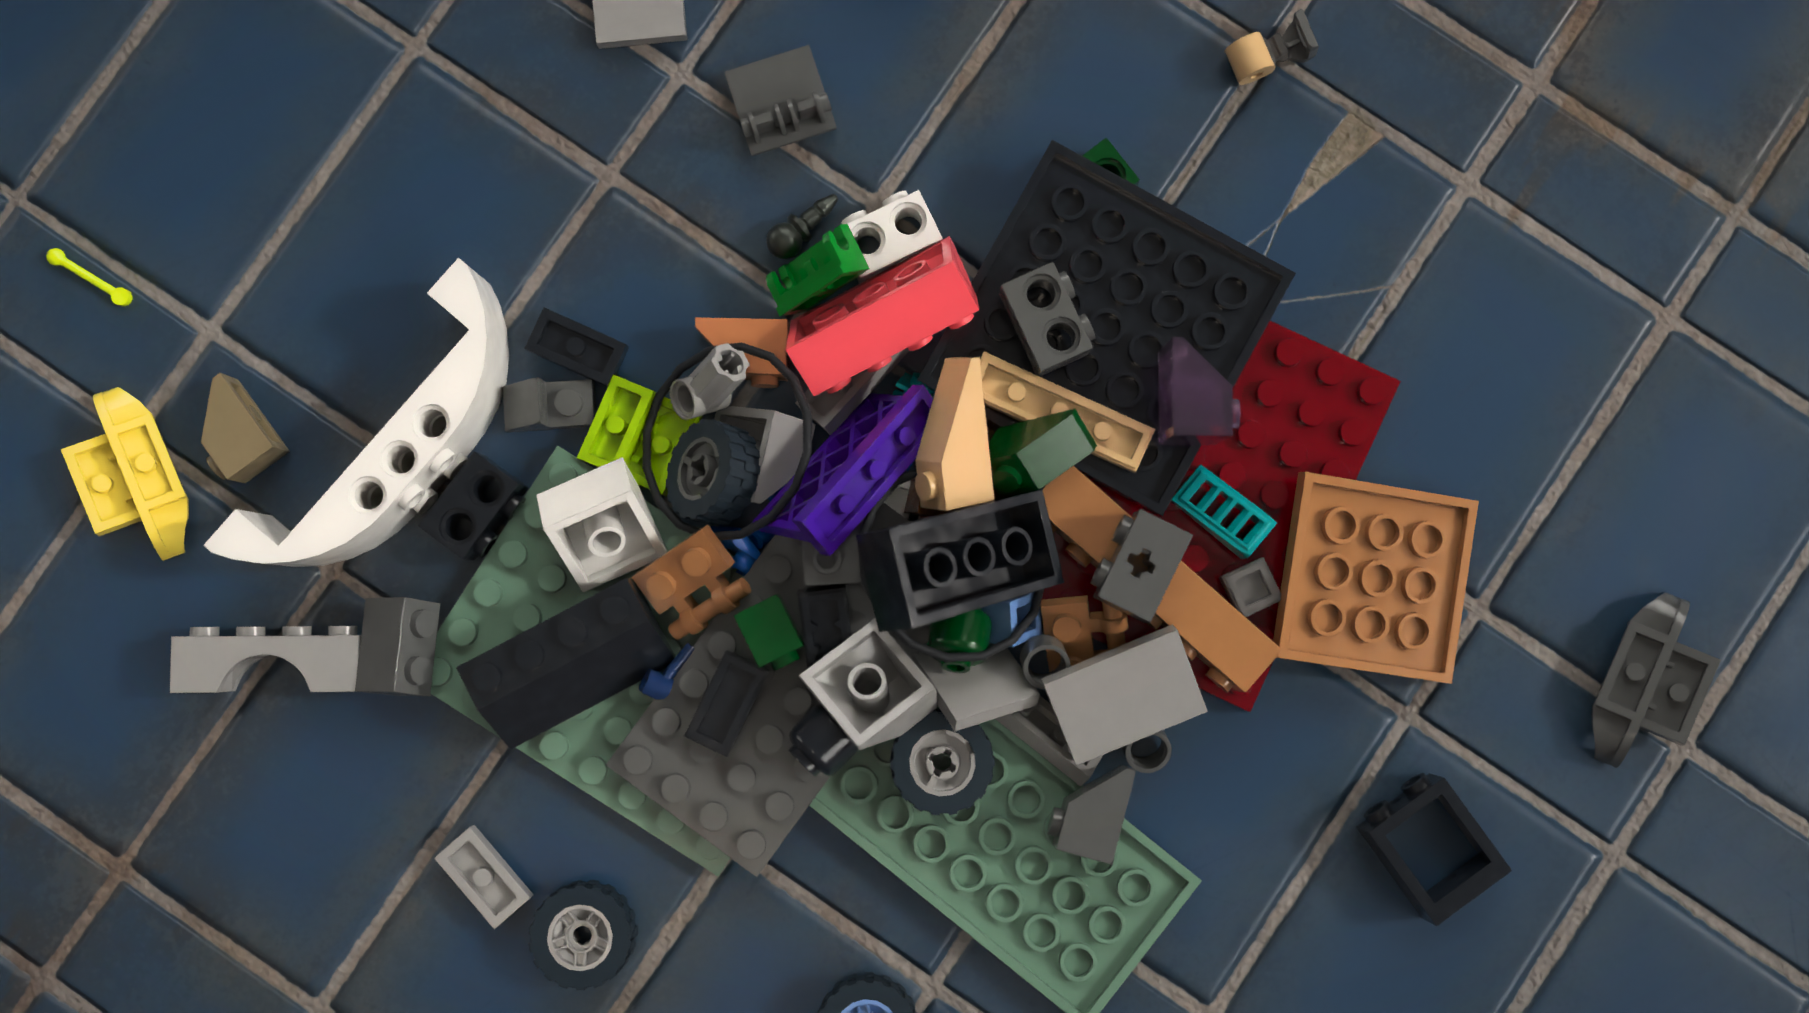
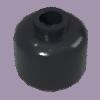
[788,705,858,777]

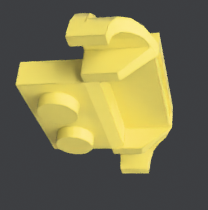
[61,387,189,561]

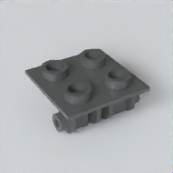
[724,45,837,156]

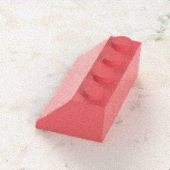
[785,236,979,396]

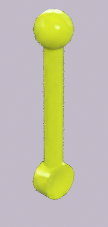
[46,248,133,306]

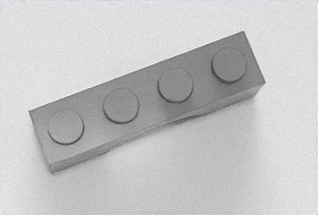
[170,626,361,693]

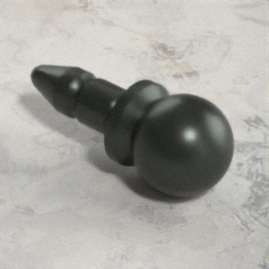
[766,194,838,259]

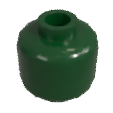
[927,608,992,673]

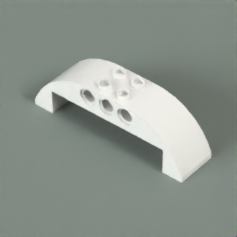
[204,258,509,567]

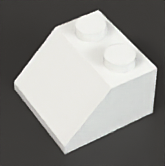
[536,457,667,592]

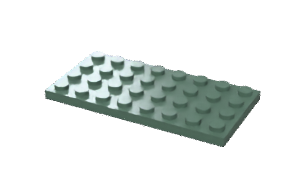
[809,707,1202,1013]

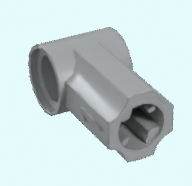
[670,343,750,420]

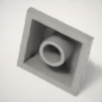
[714,406,816,504]
[799,618,938,750]

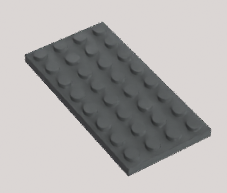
[606,467,930,877]

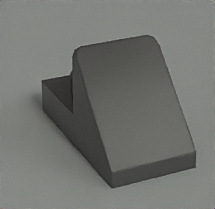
[503,377,596,433]

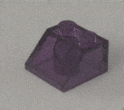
[1158,337,1241,445]

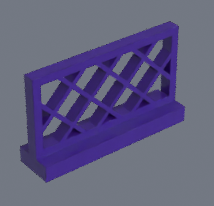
[752,385,933,556]

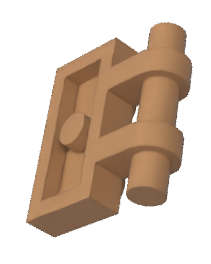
[631,524,751,640]
[1041,595,1129,673]

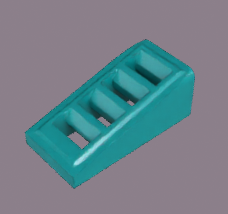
[1171,464,1277,559]

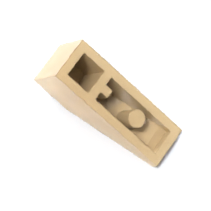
[915,357,995,511]

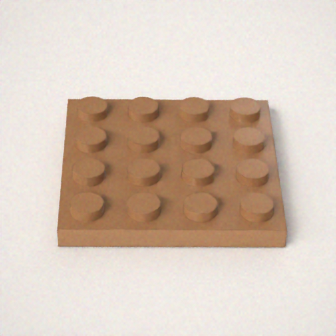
[1273,472,1479,684]

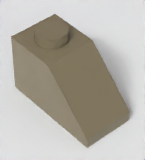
[201,373,290,484]

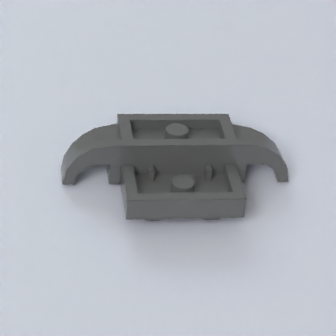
[1591,592,1721,768]

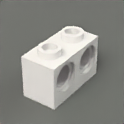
[841,190,943,284]

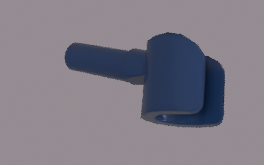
[639,643,695,700]

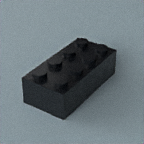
[856,490,1064,632]

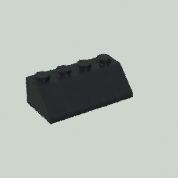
[456,578,676,749]

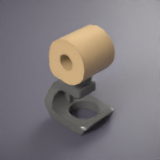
[1225,9,1319,85]

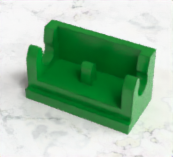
[766,224,870,316]

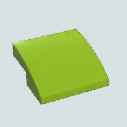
[577,374,703,497]

